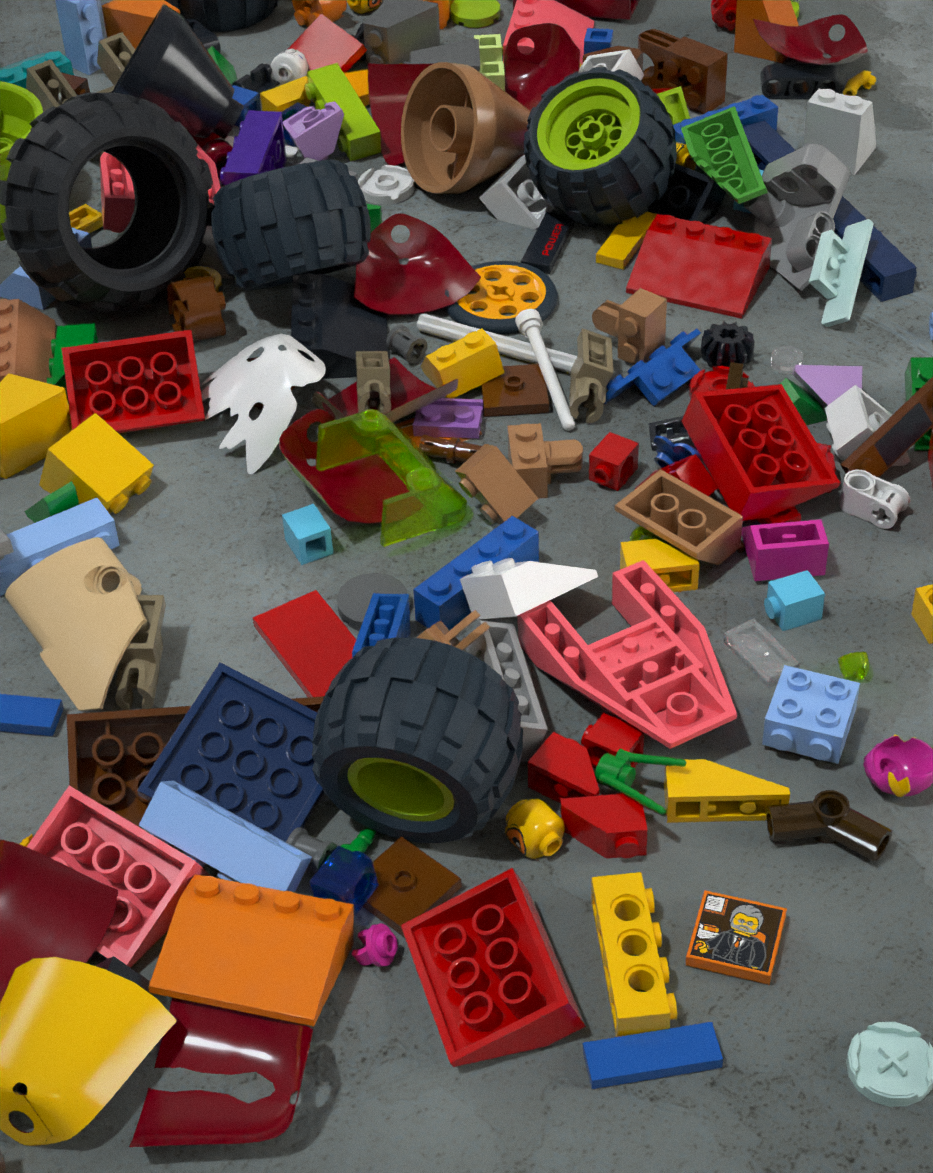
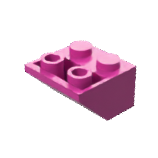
[742,519,829,581]

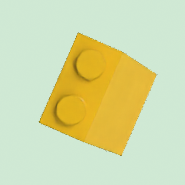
[0,373,72,479]
[39,413,154,514]

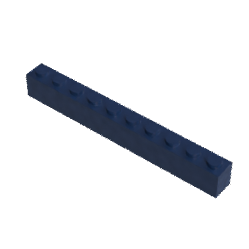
[743,120,917,302]

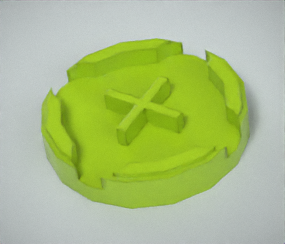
[450,0,500,28]

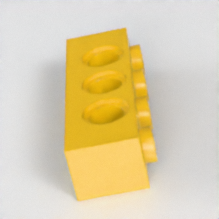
[591,872,677,1037]

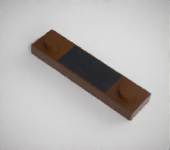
[840,377,933,478]

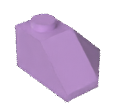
[283,101,344,161]
[793,365,862,409]

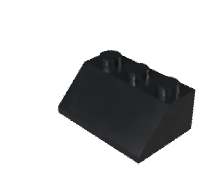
[647,163,726,224]

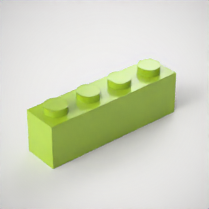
[305,63,381,162]

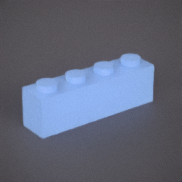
[0,498,120,596]
[138,781,312,892]

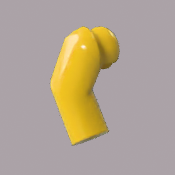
[843,70,876,96]

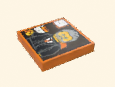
[686,890,787,985]

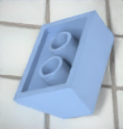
[55,0,107,75]
[0,227,93,310]

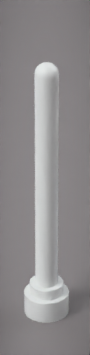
[515,309,575,431]

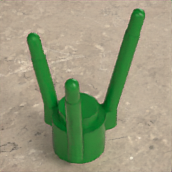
[595,748,687,815]

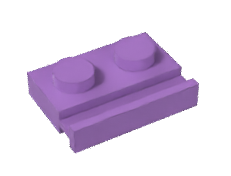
[413,398,484,439]

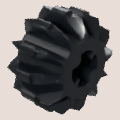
[701,321,755,369]

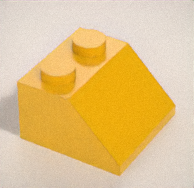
[421,328,504,398]

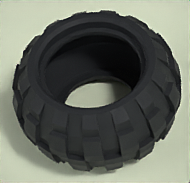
[0,92,215,313]

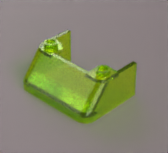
[316,409,467,547]

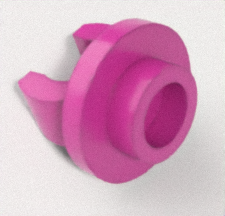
[351,923,398,967]

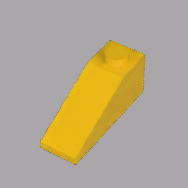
[664,759,790,823]

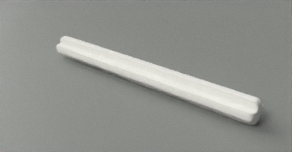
[417,314,577,374]

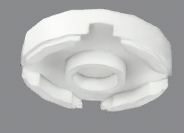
[358,165,415,205]

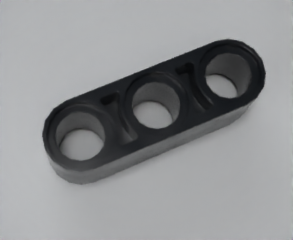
[760,64,840,99]

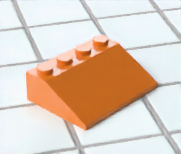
[149,874,354,1026]

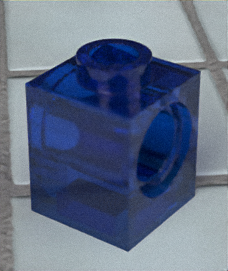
[310,845,379,917]

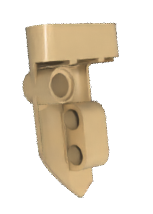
[5,537,146,711]

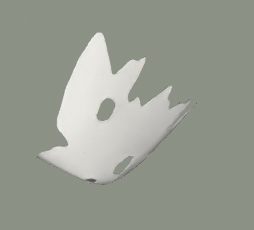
[200,334,326,474]

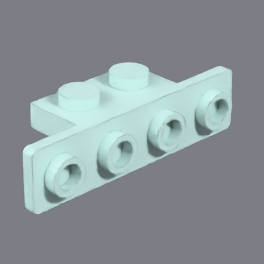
[809,219,874,327]

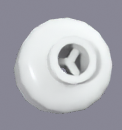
[271,49,308,85]

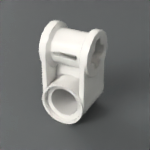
[839,470,910,529]

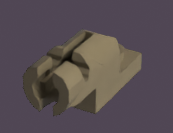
[569,328,613,423]
[356,351,391,420]
[115,595,166,710]

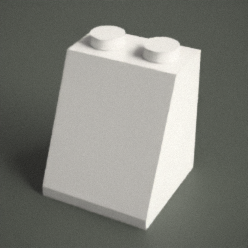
[803,89,876,175]

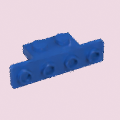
[604,329,701,406]

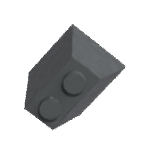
[363,0,440,69]
[403,38,480,71]

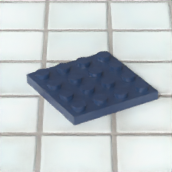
[137,662,324,842]

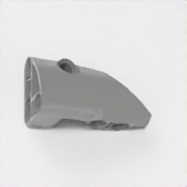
[744,144,851,291]

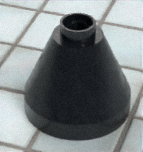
[111,4,244,139]

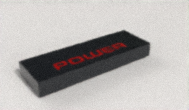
[521,212,574,274]

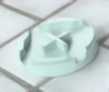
[846,1022,933,1107]

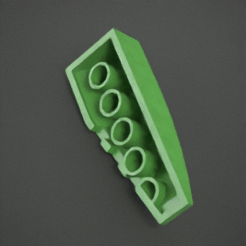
[681,106,768,204]

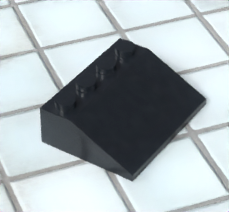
[291,273,388,379]

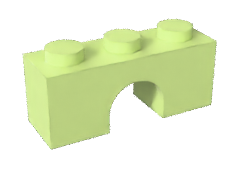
[474,34,505,91]

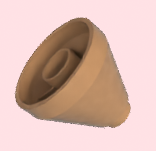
[401,62,530,194]

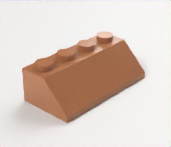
[0,299,56,383]

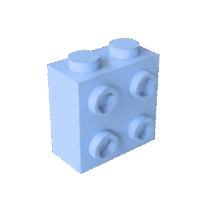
[762,665,860,764]

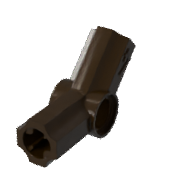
[766,790,892,861]

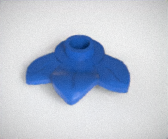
[653,436,702,468]

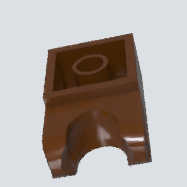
[638,29,728,114]

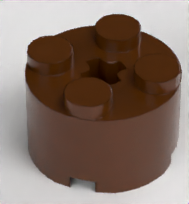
[167,276,226,342]

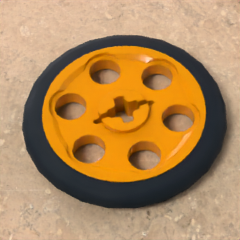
[445,261,558,334]

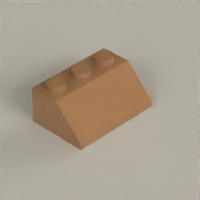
[615,469,743,565]

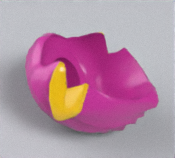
[863,734,933,797]

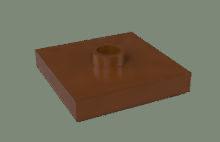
[481,364,549,417]
[345,837,462,938]

